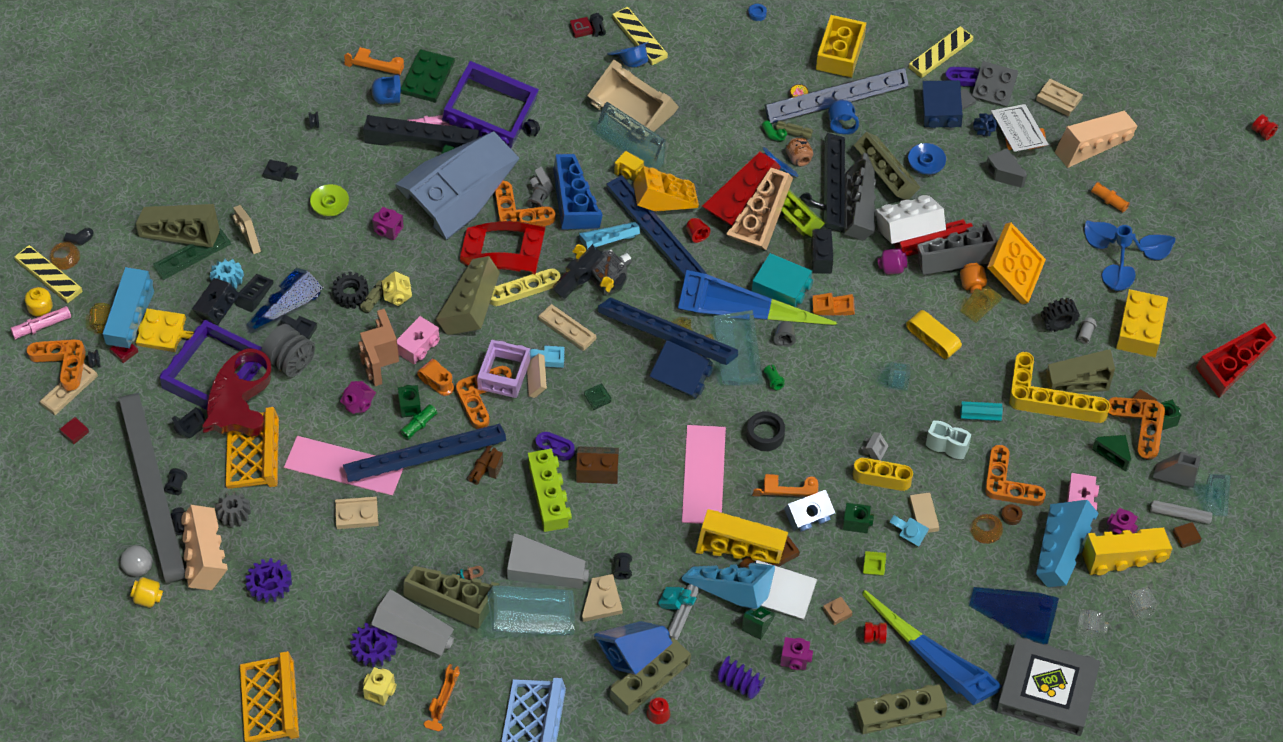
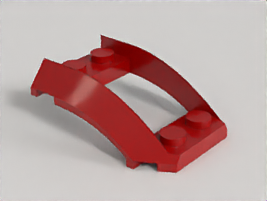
[460,221,546,275]

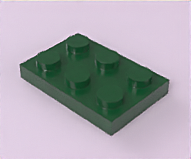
[400,49,455,103]

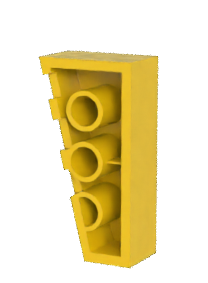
[696,509,788,564]
[1082,528,1172,575]

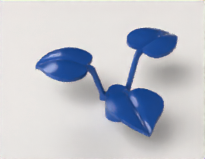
[1085,221,1176,291]

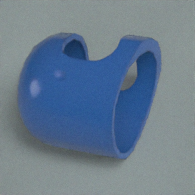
[372,75,400,104]
[828,100,859,135]

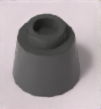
[774,321,796,347]

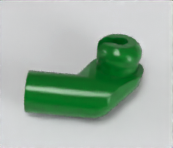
[762,121,787,142]

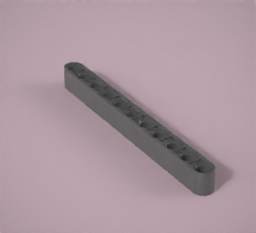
[119,392,185,583]

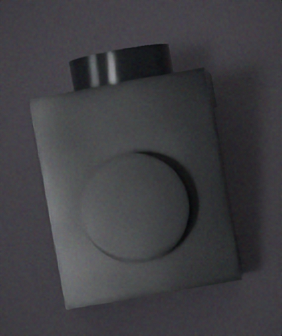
[172,407,206,438]

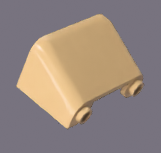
[587,60,679,139]

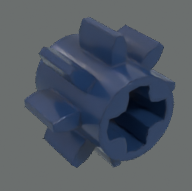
[973,113,997,136]

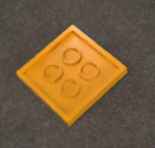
[987,222,1046,304]

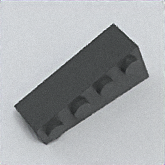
[917,221,998,275]

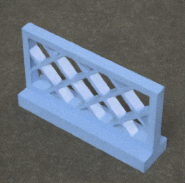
[502,678,566,742]

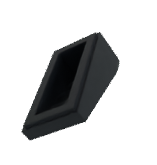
[236,274,274,313]

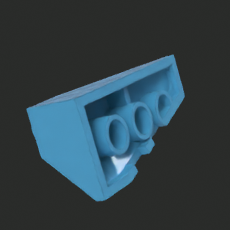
[682,563,775,609]

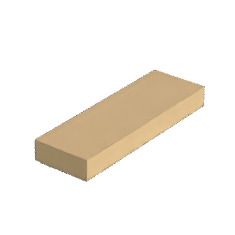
[539,304,596,351]
[40,364,98,415]

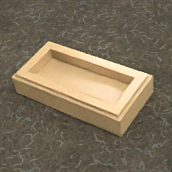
[527,353,547,398]
[909,493,939,533]

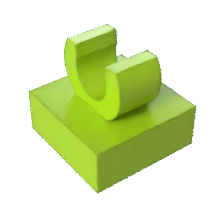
[863,551,886,575]

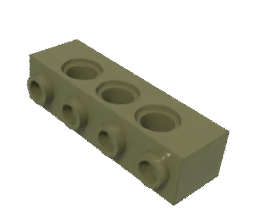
[854,132,920,200]
[610,637,691,715]
[855,684,947,734]

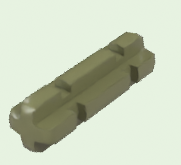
[776,121,813,139]
[360,280,383,313]

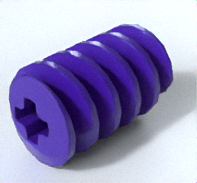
[718,656,765,699]

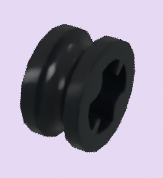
[308,111,320,129]
[88,349,101,368]

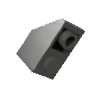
[986,149,1027,188]
[1153,452,1201,488]

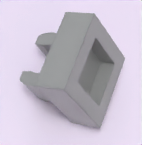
[530,167,555,192]
[861,432,888,461]

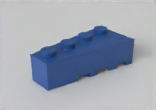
[553,154,603,229]

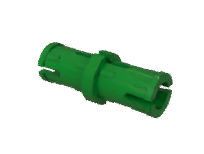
[400,404,438,440]

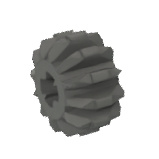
[215,491,251,528]

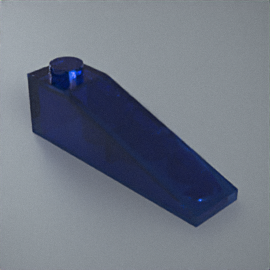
[247,268,323,329]
[969,587,1059,644]

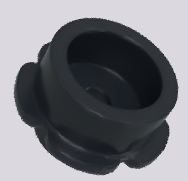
[523,119,540,137]

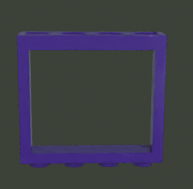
[442,61,539,149]
[160,320,262,410]

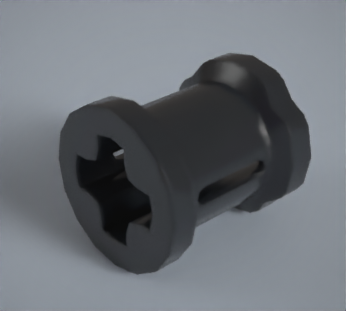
[164,468,188,496]
[613,552,632,580]

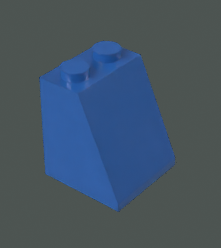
[593,621,672,675]

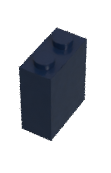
[922,80,963,128]
[650,340,713,399]

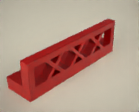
[893,219,973,256]

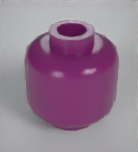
[878,249,907,275]

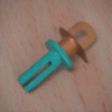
[456,566,484,580]

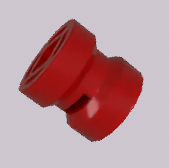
[1251,114,1278,140]
[864,622,887,644]

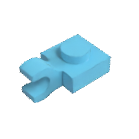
[530,346,565,368]
[890,515,929,547]

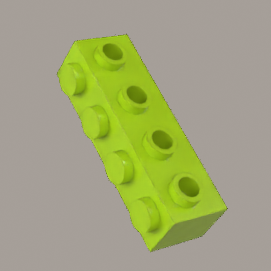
[781,189,825,237]
[528,449,572,532]

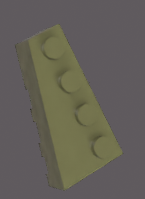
[136,204,220,248]
[436,256,500,335]
[404,566,499,629]

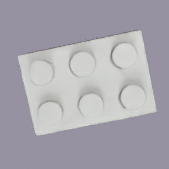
[876,195,946,244]

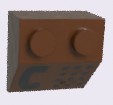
[576,446,619,484]

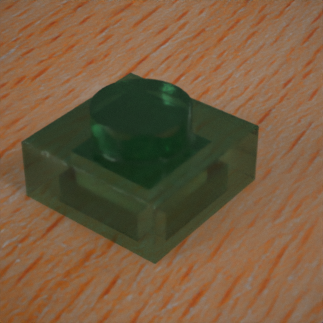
[584,383,611,410]

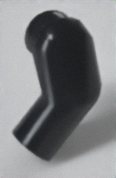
[64,228,94,245]

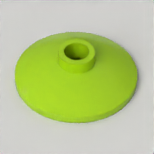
[310,184,349,216]

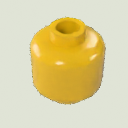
[25,287,53,317]
[130,577,163,608]

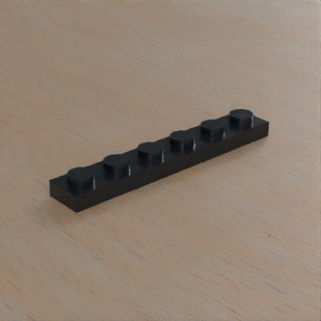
[824,133,845,232]

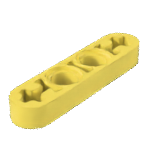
[490,269,560,306]

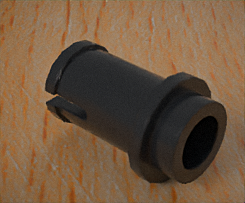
[589,13,606,37]
[170,507,186,535]

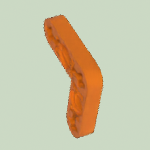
[495,181,555,226]
[26,340,86,391]
[456,366,512,429]
[1109,397,1165,460]
[985,445,1046,506]

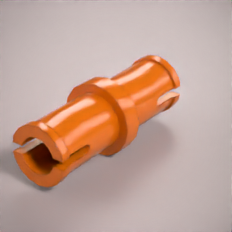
[1091,182,1130,213]

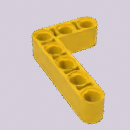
[1009,352,1110,423]

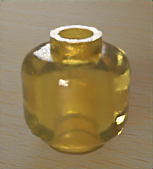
[89,303,112,334]

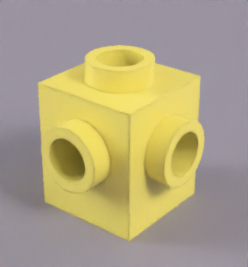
[382,271,412,306]
[363,667,397,706]

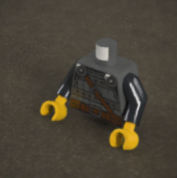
[572,244,632,295]

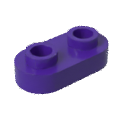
[945,67,980,86]
[536,432,575,460]

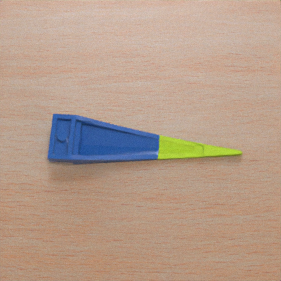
[678,270,837,325]
[862,590,1002,705]

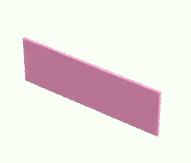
[682,425,726,524]
[284,436,403,495]

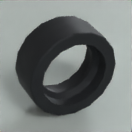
[747,411,785,451]

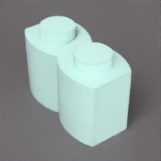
[926,421,971,459]

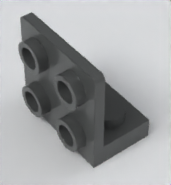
[972,61,1019,107]

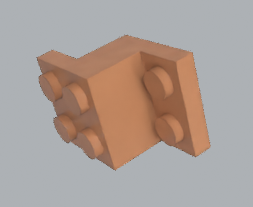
[358,309,399,386]

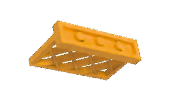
[226,407,279,489]
[240,651,299,742]

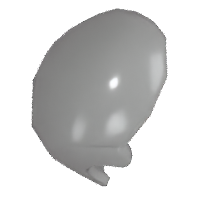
[120,545,153,577]

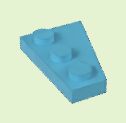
[579,222,640,249]

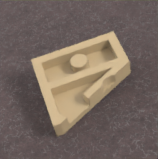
[233,205,261,254]
[582,574,623,622]

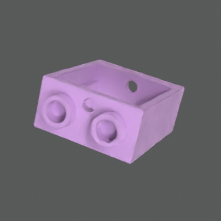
[477,340,530,398]

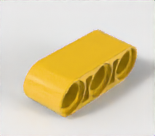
[906,310,962,359]
[853,458,913,491]

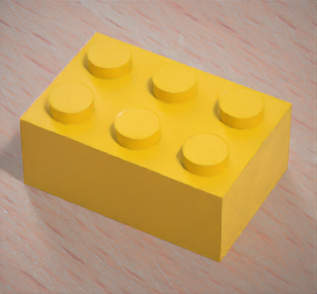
[816,15,866,78]
[1116,289,1168,357]

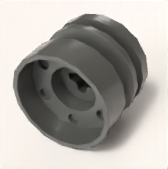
[262,324,315,377]

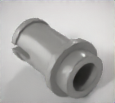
[1077,318,1097,344]

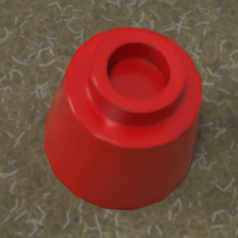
[686,218,711,243]
[647,697,671,724]

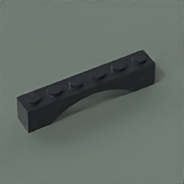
[363,115,479,148]

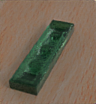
[153,228,231,280]

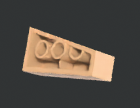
[1055,111,1137,168]
[726,168,793,250]
[181,505,228,590]

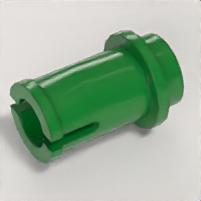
[763,364,785,390]

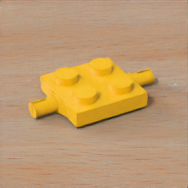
[136,308,194,352]

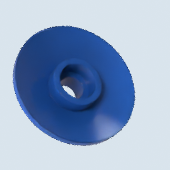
[908,143,946,174]

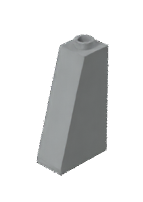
[507,534,589,589]
[371,590,454,656]

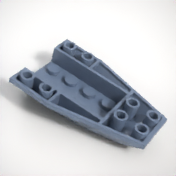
[395,131,519,240]

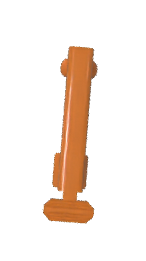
[344,47,404,75]
[752,474,818,497]
[424,664,460,732]

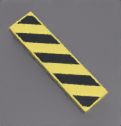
[612,7,668,65]
[909,26,973,78]
[15,245,83,303]

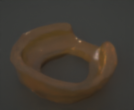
[50,242,80,270]
[971,514,1003,544]

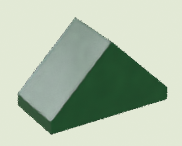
[1092,435,1131,472]
[742,606,776,640]

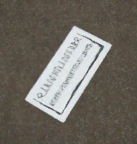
[992,104,1049,151]

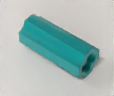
[960,401,1003,421]

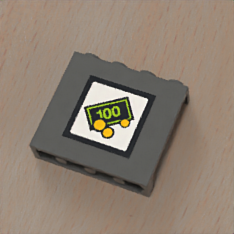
[997,637,1101,736]

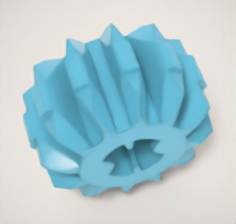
[210,259,244,290]

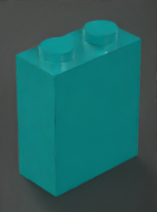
[752,253,813,307]

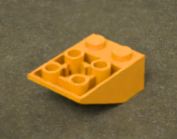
[633,166,699,211]

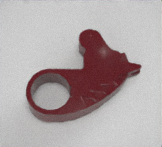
[203,349,271,437]

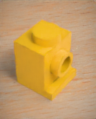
[614,151,644,181]

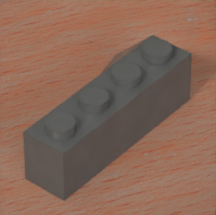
[844,153,876,241]

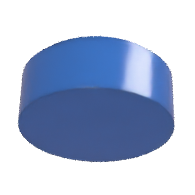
[748,4,767,21]

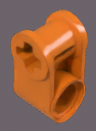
[417,359,454,396]

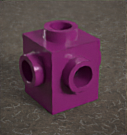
[372,207,404,240]
[340,381,376,414]
[1107,507,1139,535]
[780,637,813,670]

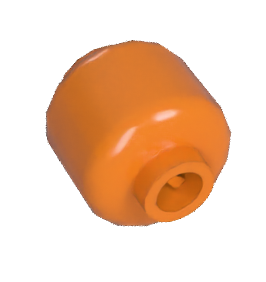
[960,263,987,293]

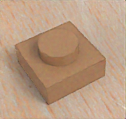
[823,597,853,625]

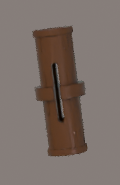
[467,445,498,485]

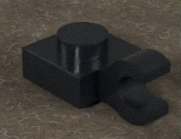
[263,159,299,182]
[280,315,317,340]

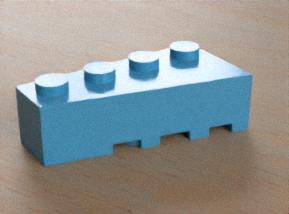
[103,267,154,348]
[1036,499,1098,587]

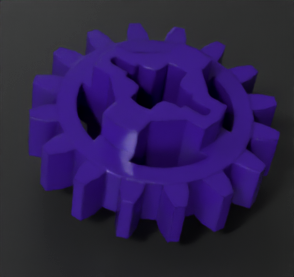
[245,558,292,603]
[350,623,398,667]

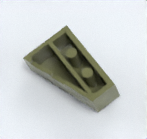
[1046,349,1115,393]

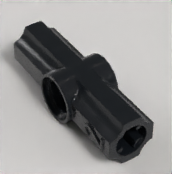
[553,244,605,299]

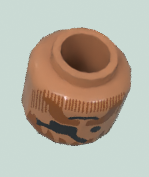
[786,138,813,166]

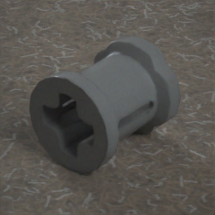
[527,185,549,208]

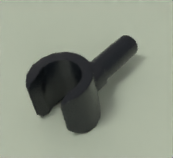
[800,192,824,210]

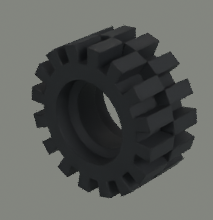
[332,272,369,309]
[1041,298,1080,332]

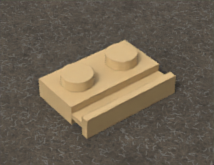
[1036,79,1083,116]
[335,497,378,529]

